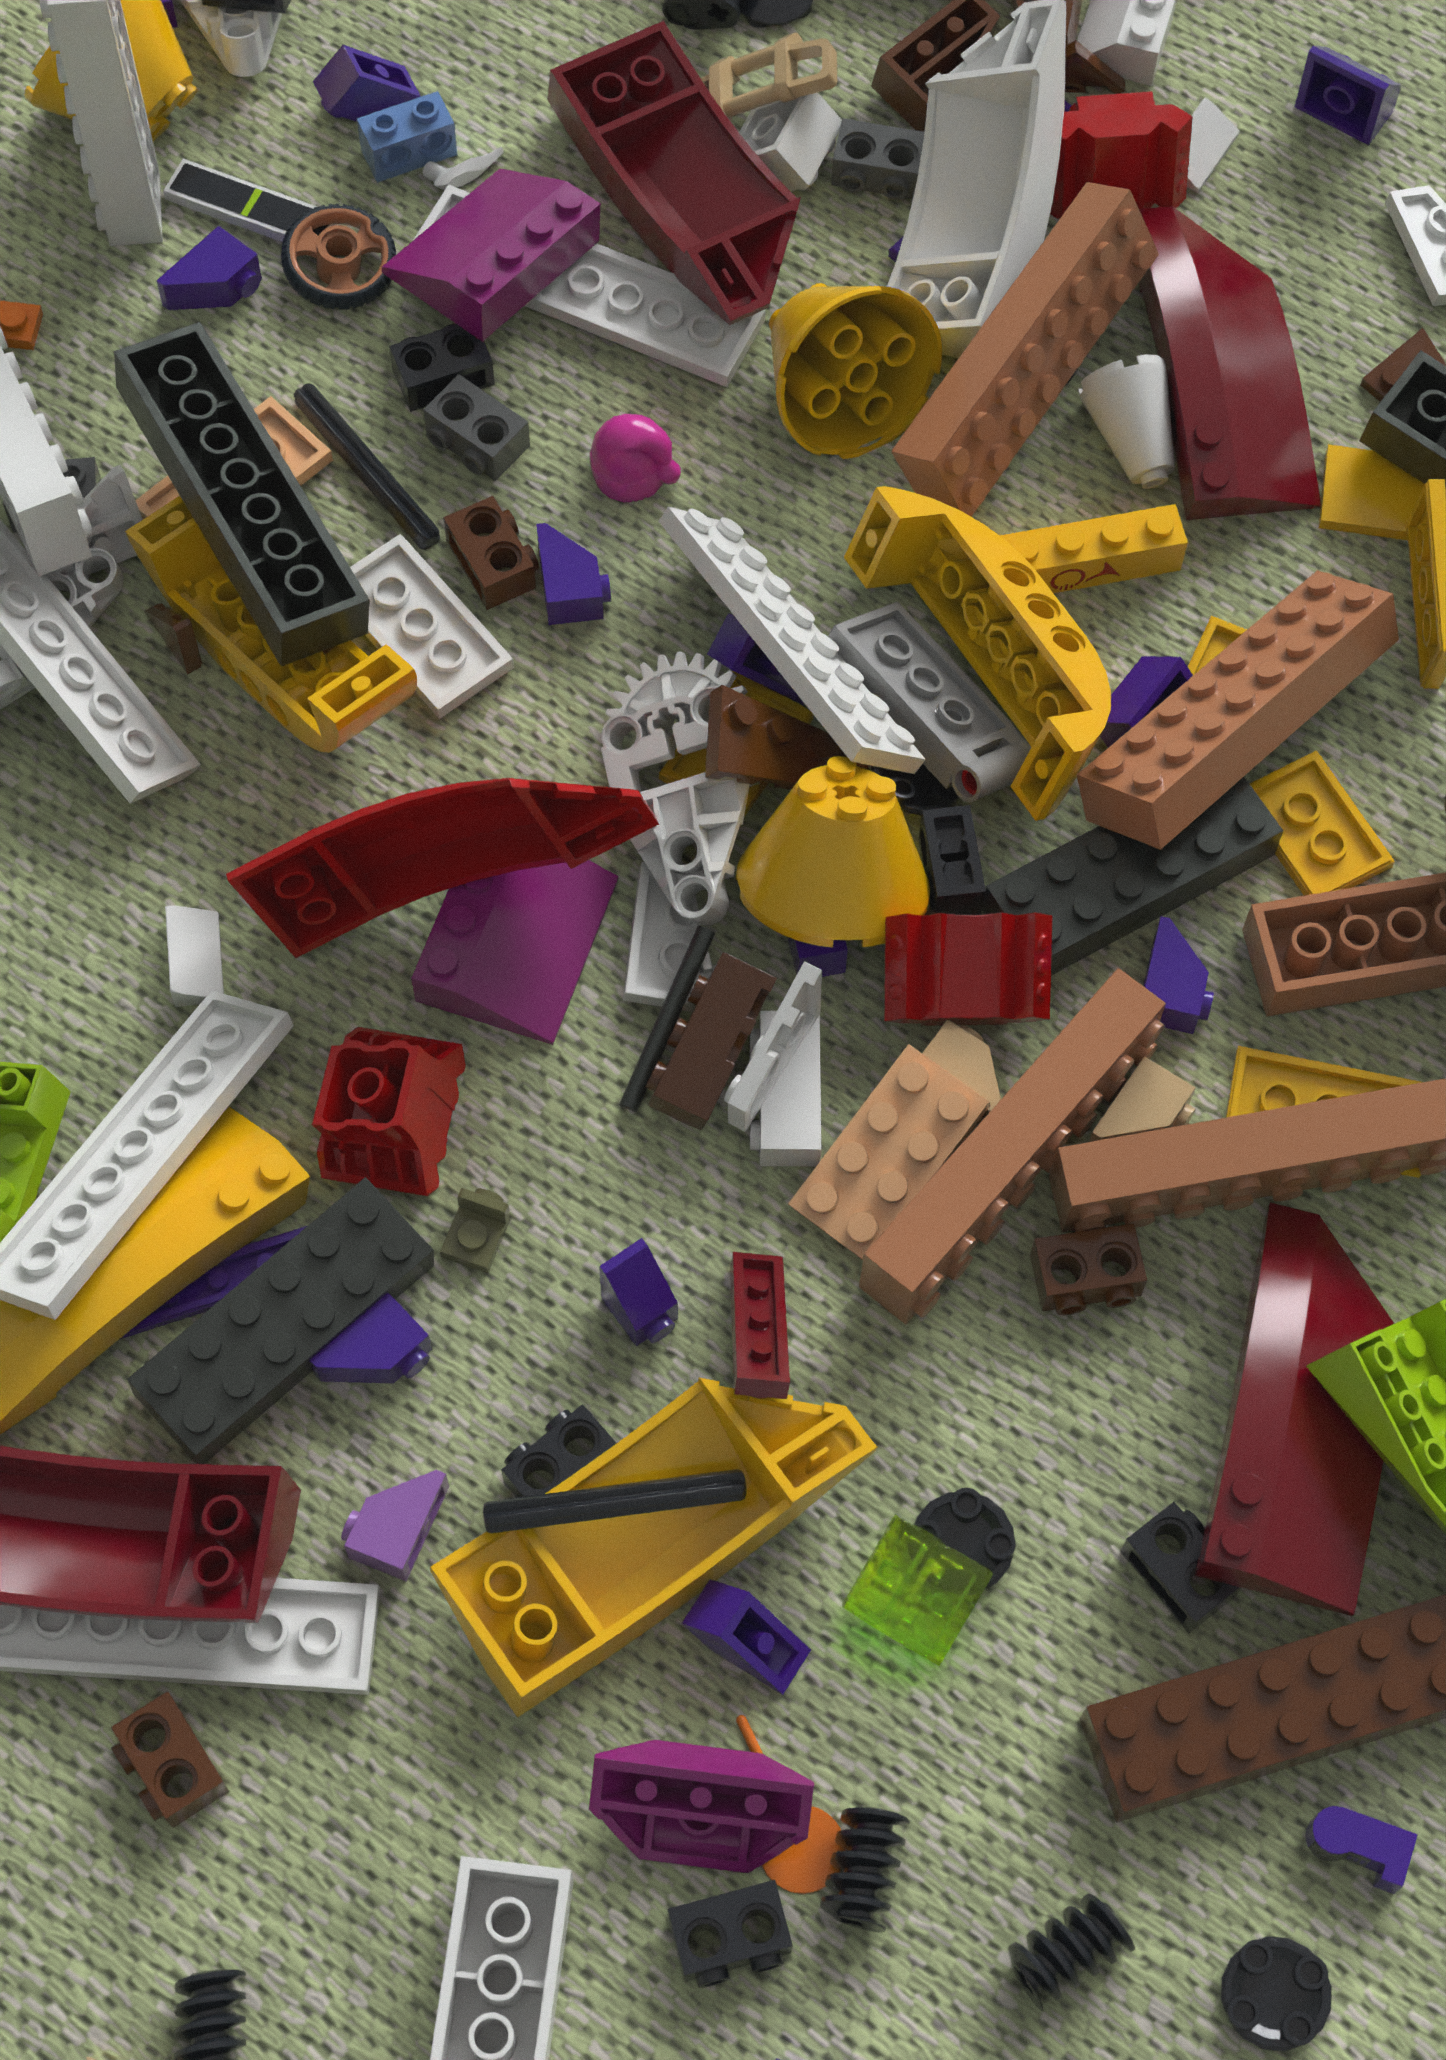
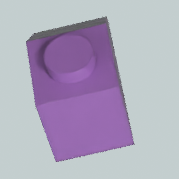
[341,1470,449,1582]

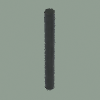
[619,926,715,1113]

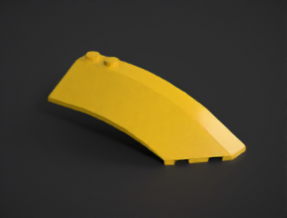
[0,1106,310,1435]
[430,1377,877,1718]

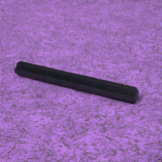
[293,383,440,550]
[483,1469,747,1533]

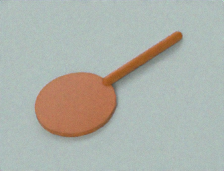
[736,1715,846,1894]

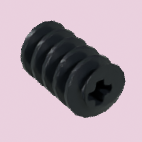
[820,1807,910,1933]
[1008,1894,1135,2011]
[174,1969,246,2060]

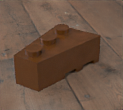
[871,0,1000,132]
[645,952,777,1130]

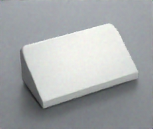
[1187,98,1240,193]
[165,905,224,1007]

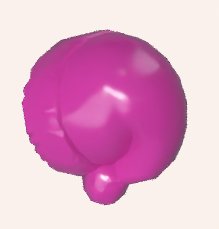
[589,414,681,503]

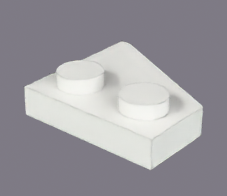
[76,465,143,574]

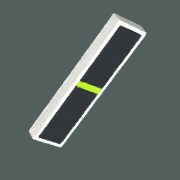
[163,159,341,242]

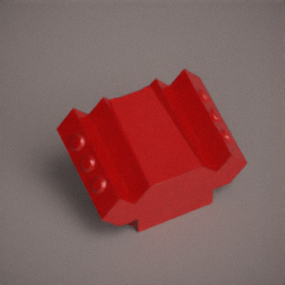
[1050,91,1193,220]
[884,912,1053,1026]
[312,1027,466,1196]

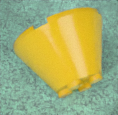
[24,0,198,141]
[769,283,942,459]
[736,756,930,948]

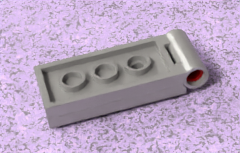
[828,601,1031,802]

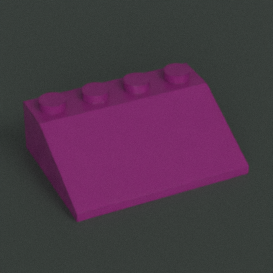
[382,168,601,342]
[411,860,619,1045]

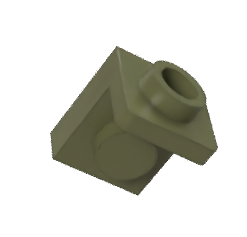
[440,1188,510,1273]

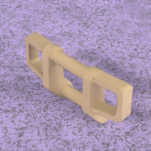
[701,32,837,122]

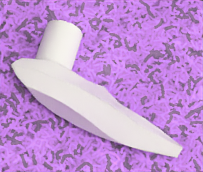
[423,147,504,190]

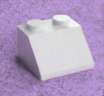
[1077,0,1176,86]
[739,92,842,191]

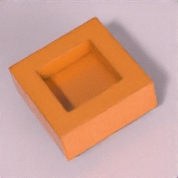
[0,300,43,350]

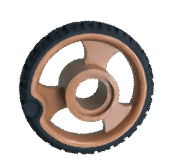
[281,204,396,310]

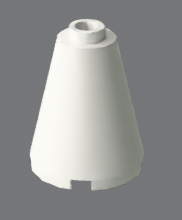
[1078,354,1175,489]

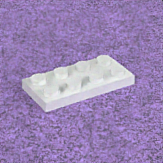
[350,534,514,719]

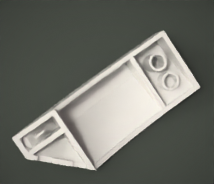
[887,0,1066,358]

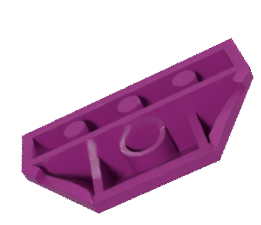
[589,1740,814,1873]

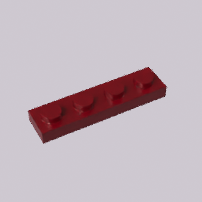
[730,1252,790,1399]

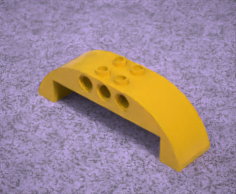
[844,486,1111,821]
[125,496,417,753]

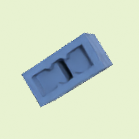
[357,91,457,183]

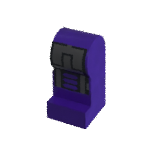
[1305,1806,1418,1894]

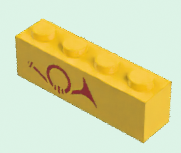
[1000,504,1188,593]

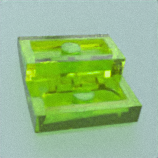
[842,1514,993,1666]

